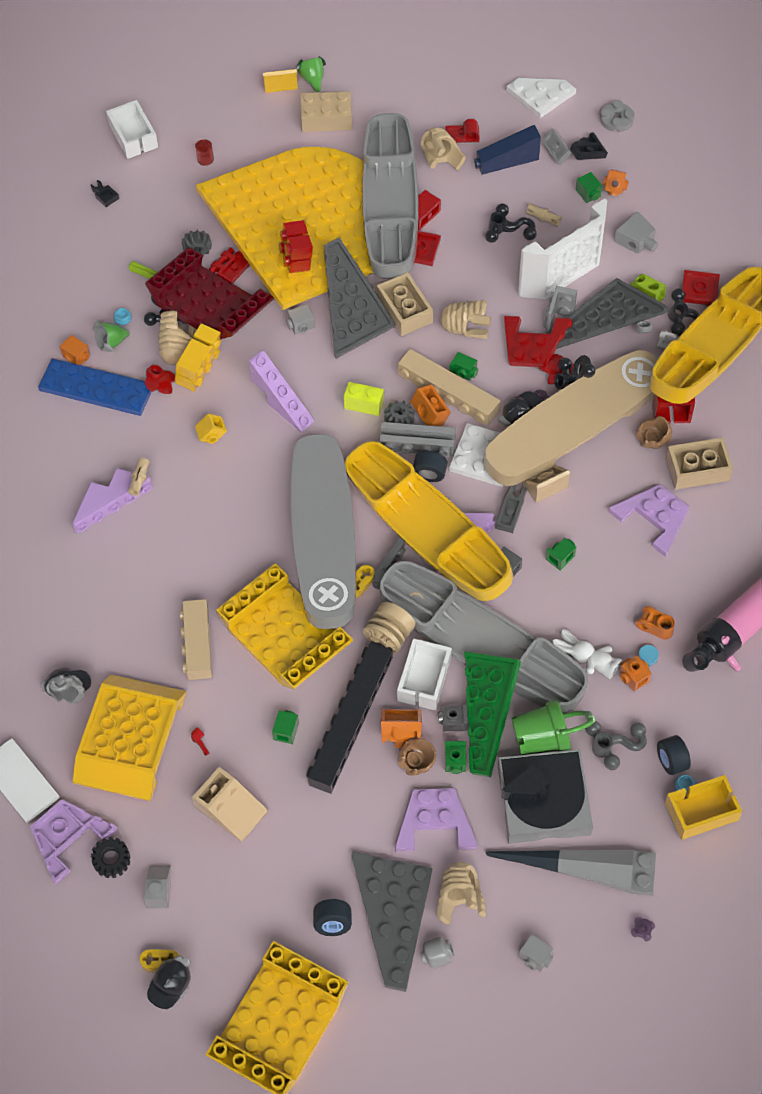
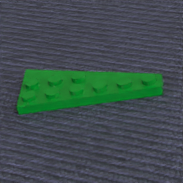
[464,651,521,778]

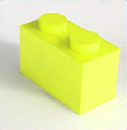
[344,382,384,416]

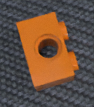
[410,384,451,427]

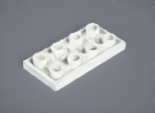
[0,738,60,823]

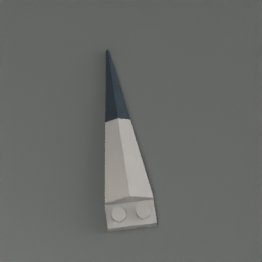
[486,849,656,896]

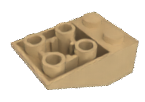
[192,767,268,842]

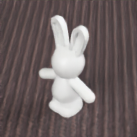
[552,629,622,680]

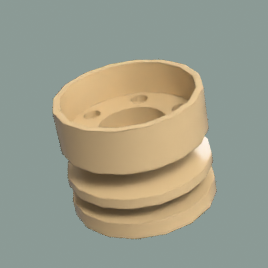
[363,602,415,654]

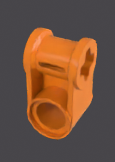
[635,606,675,640]

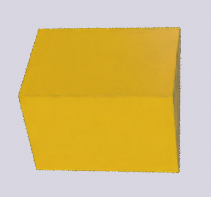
[263,69,298,93]

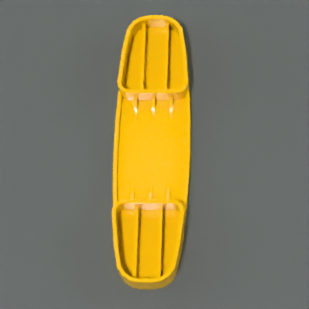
[650,267,762,404]
[345,441,513,601]

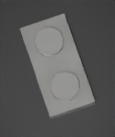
[541,128,572,165]

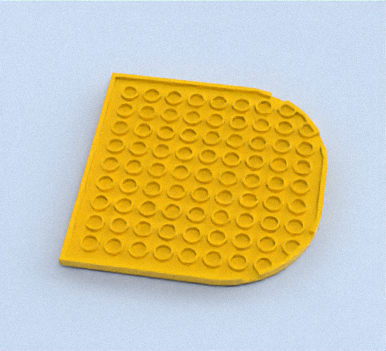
[196,147,374,310]

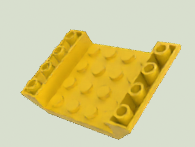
[216,563,353,690]
[72,674,187,801]
[205,941,349,1094]

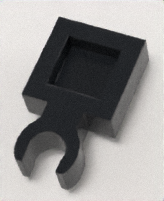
[91,180,119,207]

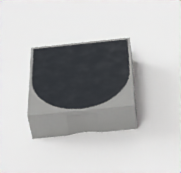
[498,749,593,844]

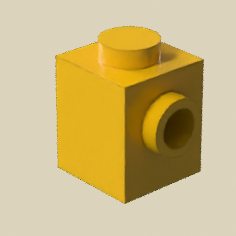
[195,413,227,444]

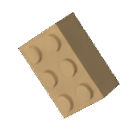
[301,91,352,132]
[377,272,433,336]
[666,438,733,490]

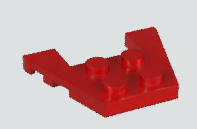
[504,316,573,368]

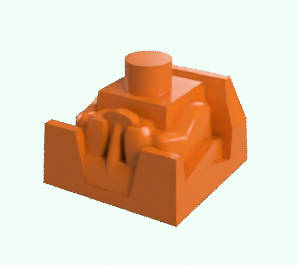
[381,709,422,748]

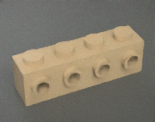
[180,599,212,680]

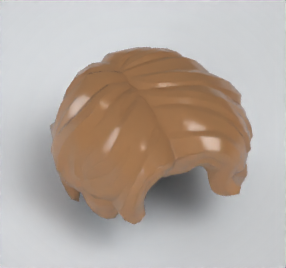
[636,416,672,449]
[398,738,437,776]

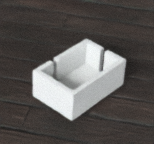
[106,100,158,159]
[397,638,452,711]

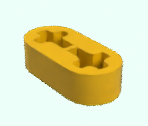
[356,565,375,598]
[139,949,179,972]

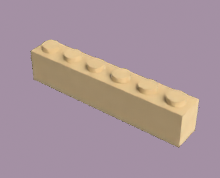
[398,349,501,426]

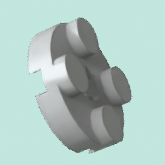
[600,100,634,132]

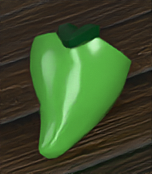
[296,56,326,92]

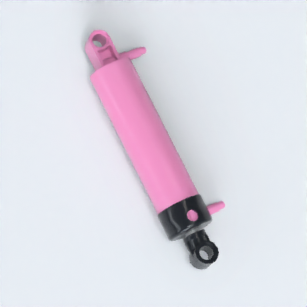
[682,577,762,672]

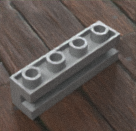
[380,422,456,457]

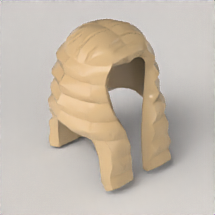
[421,127,466,171]
[441,300,491,339]
[158,311,197,365]
[437,862,487,925]

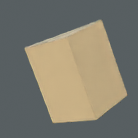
[522,465,570,503]

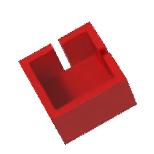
[279,220,313,273]
[652,394,695,423]

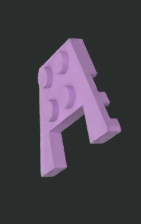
[609,484,689,557]
[396,788,477,852]
[30,799,118,885]

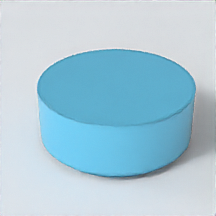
[638,645,659,666]

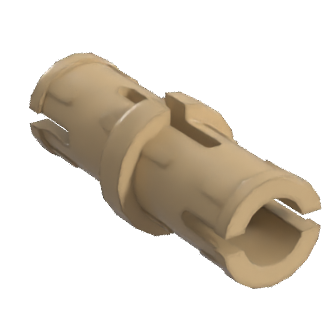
[526,203,562,227]
[128,458,150,496]

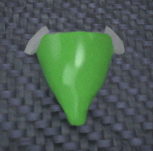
[93,319,129,352]

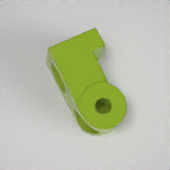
[631,274,666,302]

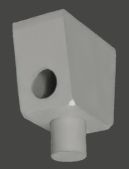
[614,212,658,253]

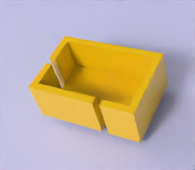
[175,324,222,392]
[665,775,743,840]

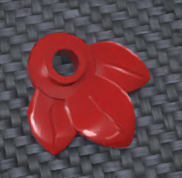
[538,354,574,385]
[145,365,175,394]

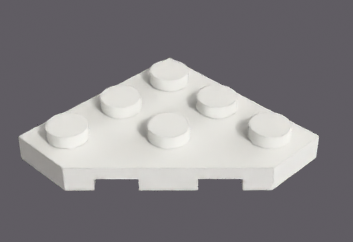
[506,78,576,118]

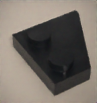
[570,132,608,160]

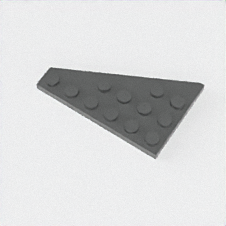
[324,237,396,359]
[546,278,668,349]
[352,852,433,992]

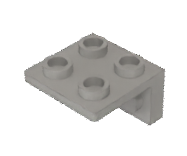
[544,285,577,333]

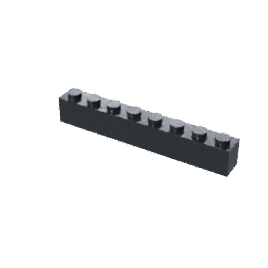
[306,641,393,794]

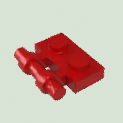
[208,247,250,284]

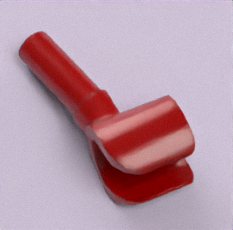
[191,727,210,756]

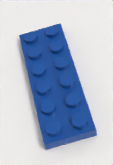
[38,358,151,416]

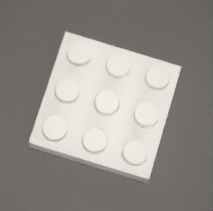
[449,423,503,487]

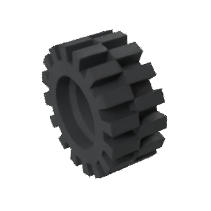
[91,837,131,878]

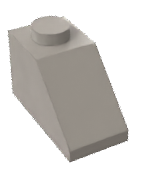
[144,866,171,908]

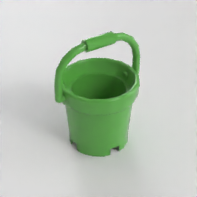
[511,699,595,755]

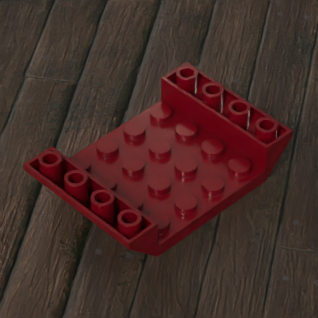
[145,247,274,340]

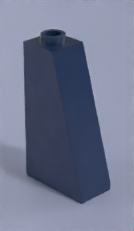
[474,125,541,175]

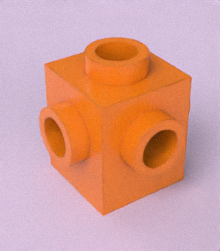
[603,169,629,196]
[619,656,652,692]

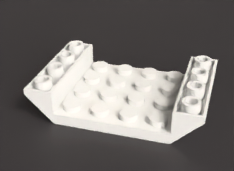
[518,199,607,299]

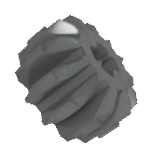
[182,229,212,257]
[384,400,415,424]

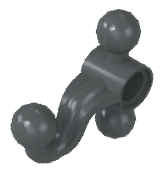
[585,721,647,770]

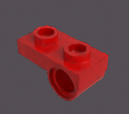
[445,119,480,143]

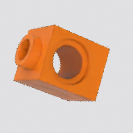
[59,335,90,365]

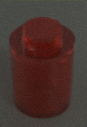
[195,139,214,166]

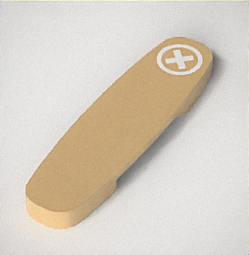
[483,350,658,486]

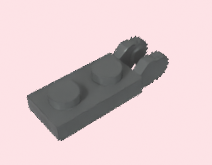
[495,485,527,533]
[372,538,406,590]

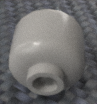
[421,937,454,969]

